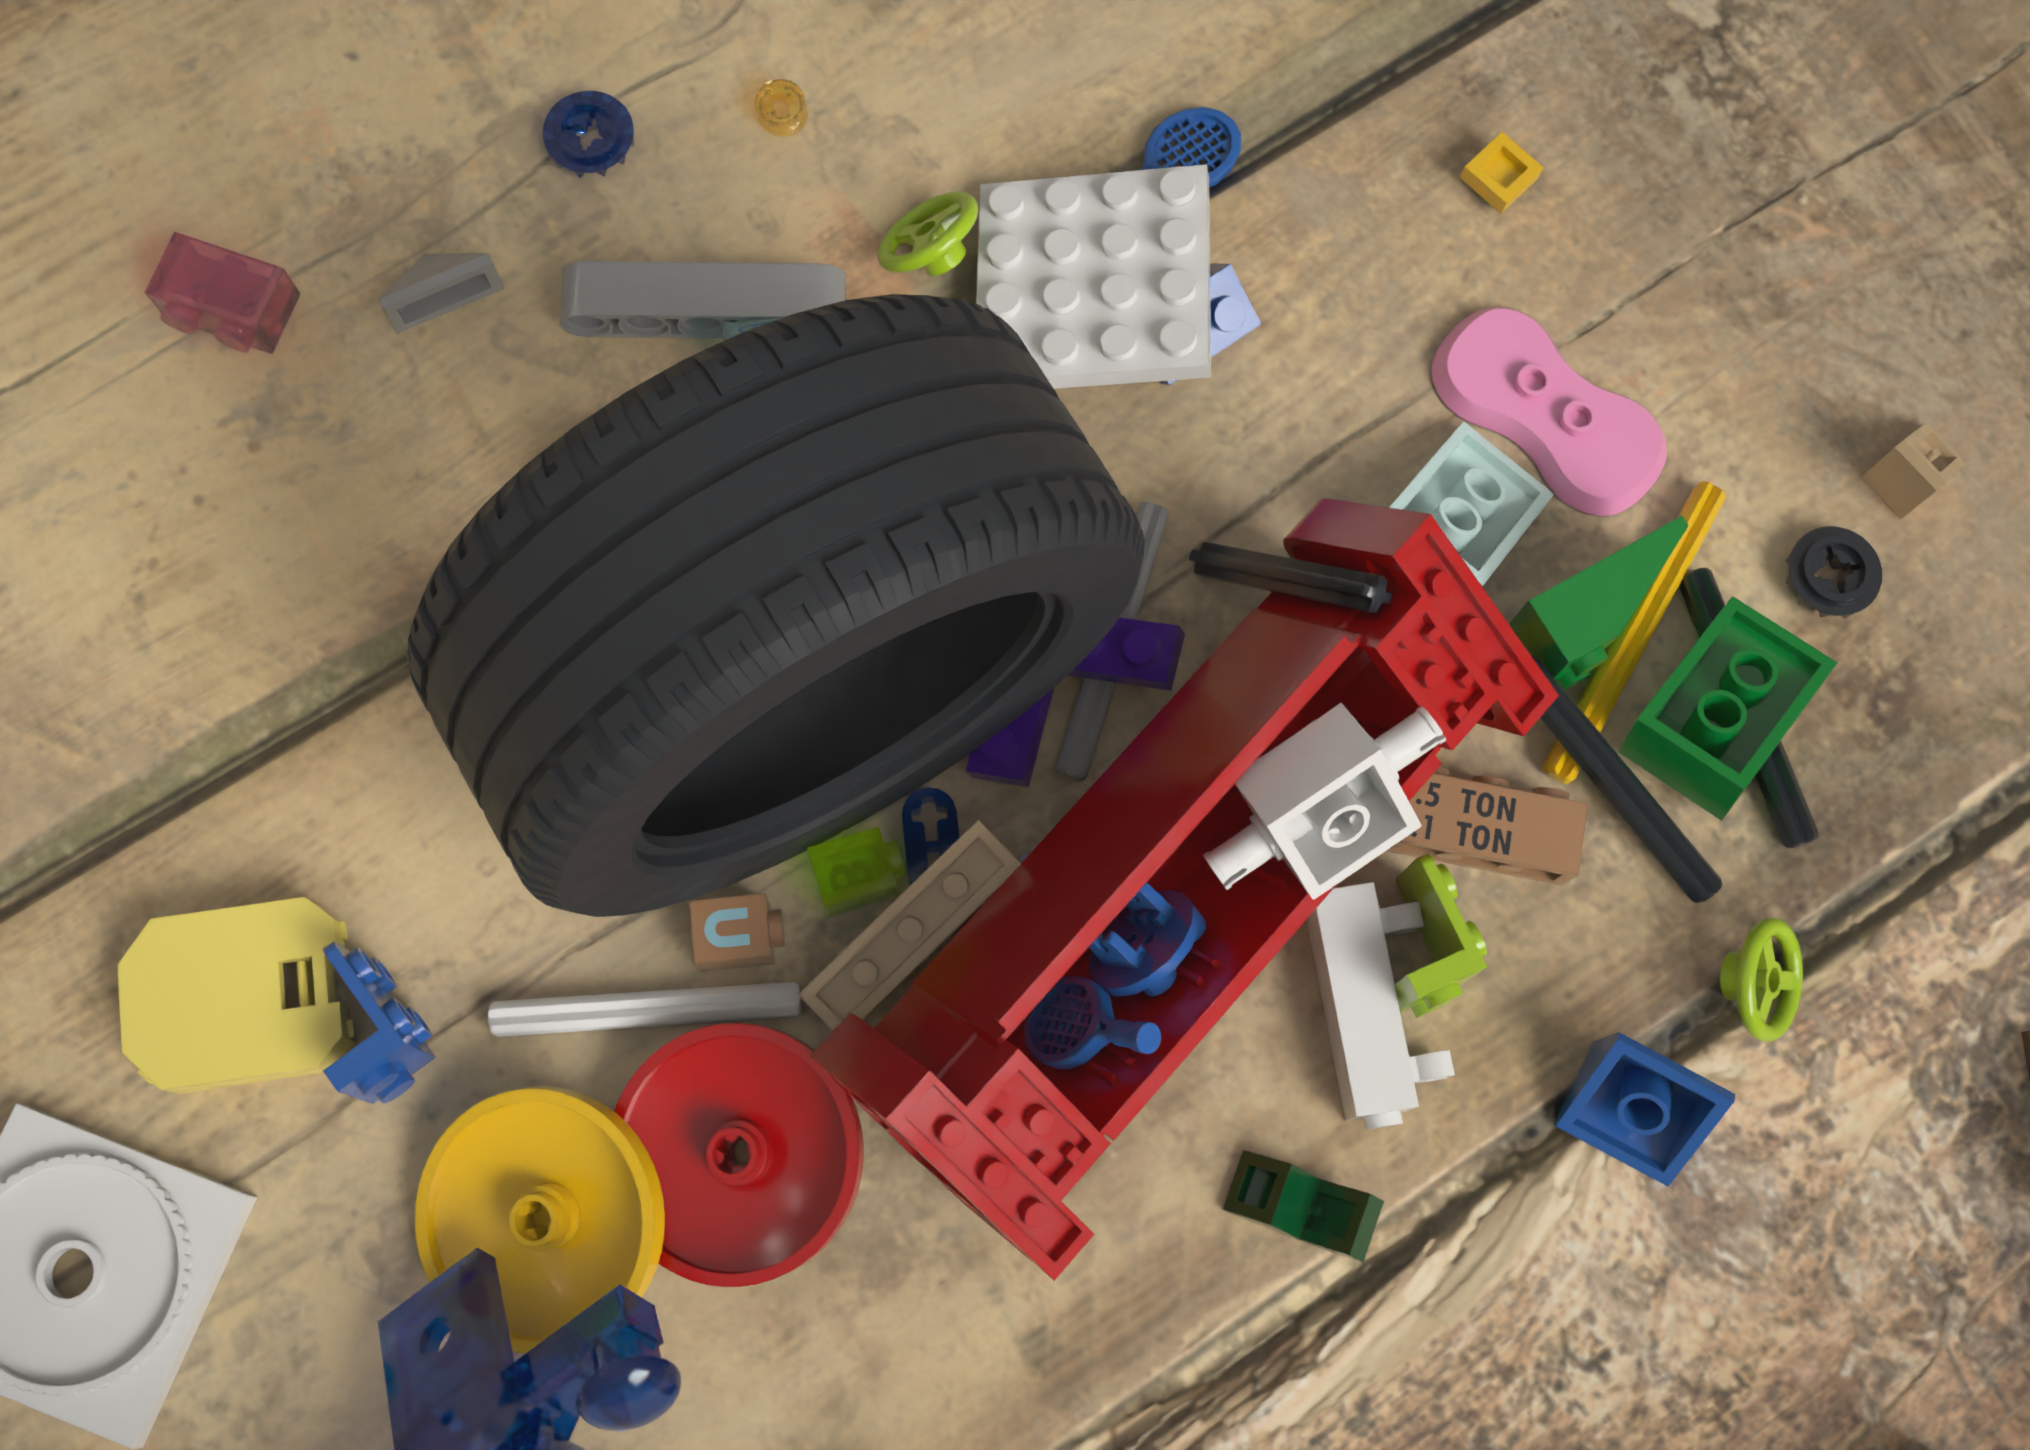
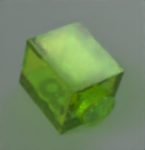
[807,826,906,917]

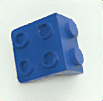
[323,941,436,1104]

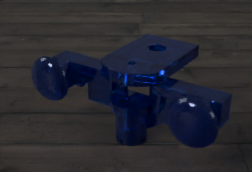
[378,1247,682,1450]

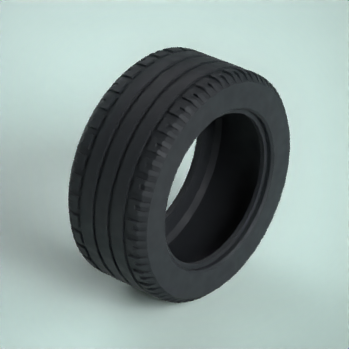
[407,294,1145,917]

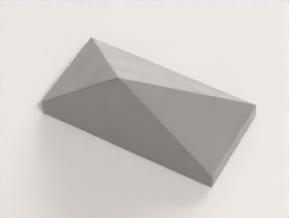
[379,253,504,334]

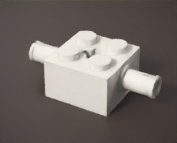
[1203,703,1446,900]

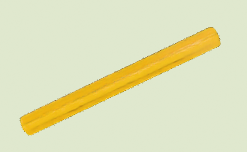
[1543,481,1726,785]

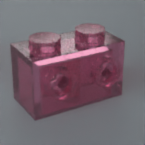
[144,231,301,355]

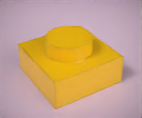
[1460,131,1544,214]

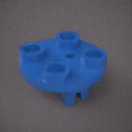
[1088,882,1207,997]

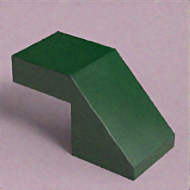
[1222,1150,1384,1262]

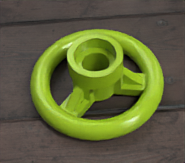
[878,191,978,276]
[1720,918,1803,1042]

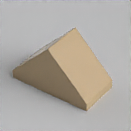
[1861,422,1967,519]

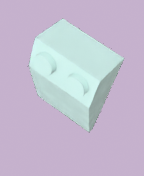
[1389,421,1554,586]

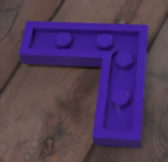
[966,617,1185,787]

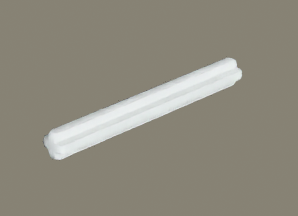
[488,982,802,1037]

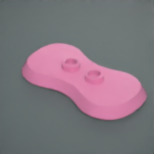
[1431,306,1668,516]

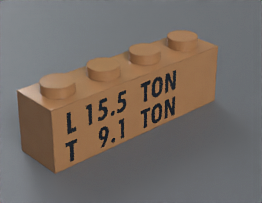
[1386,766,1588,886]

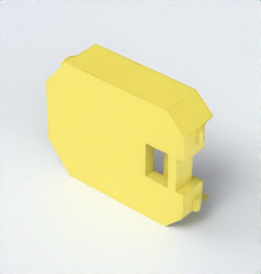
[117,897,356,1094]

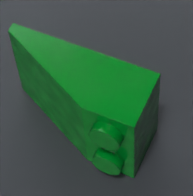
[1509,516,1689,691]
[1618,596,1838,821]

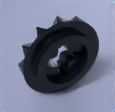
[1785,526,1882,619]

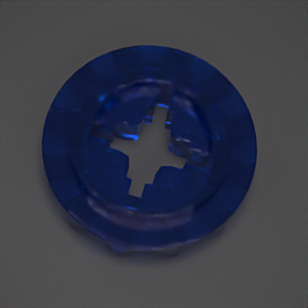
[543,91,635,179]

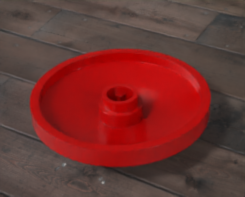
[614,1023,864,1287]

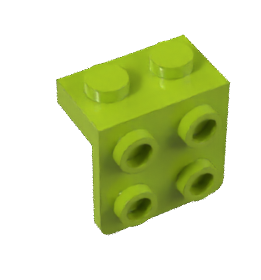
[1394,853,1488,1018]

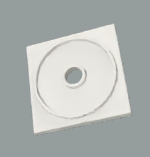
[0,1103,257,1449]

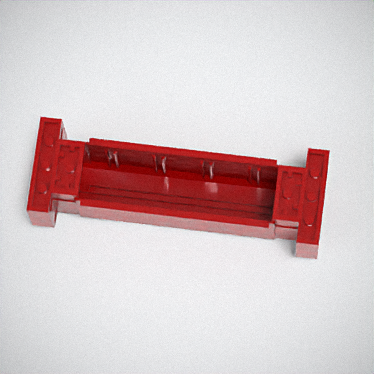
[810,498,1559,1281]

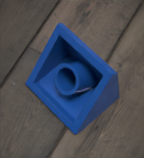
[1555,1032,1735,1187]

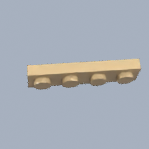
[798,819,1022,1031]

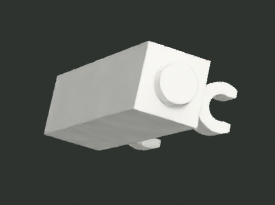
[1306,882,1455,1130]

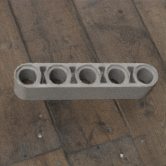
[560,261,846,338]

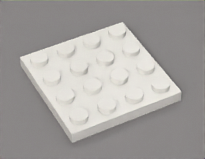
[976,164,1211,389]

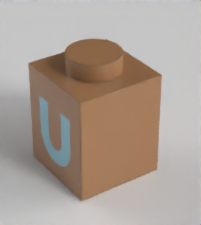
[689,893,785,972]

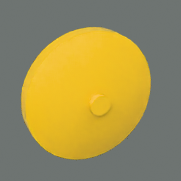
[415,1086,665,1355]

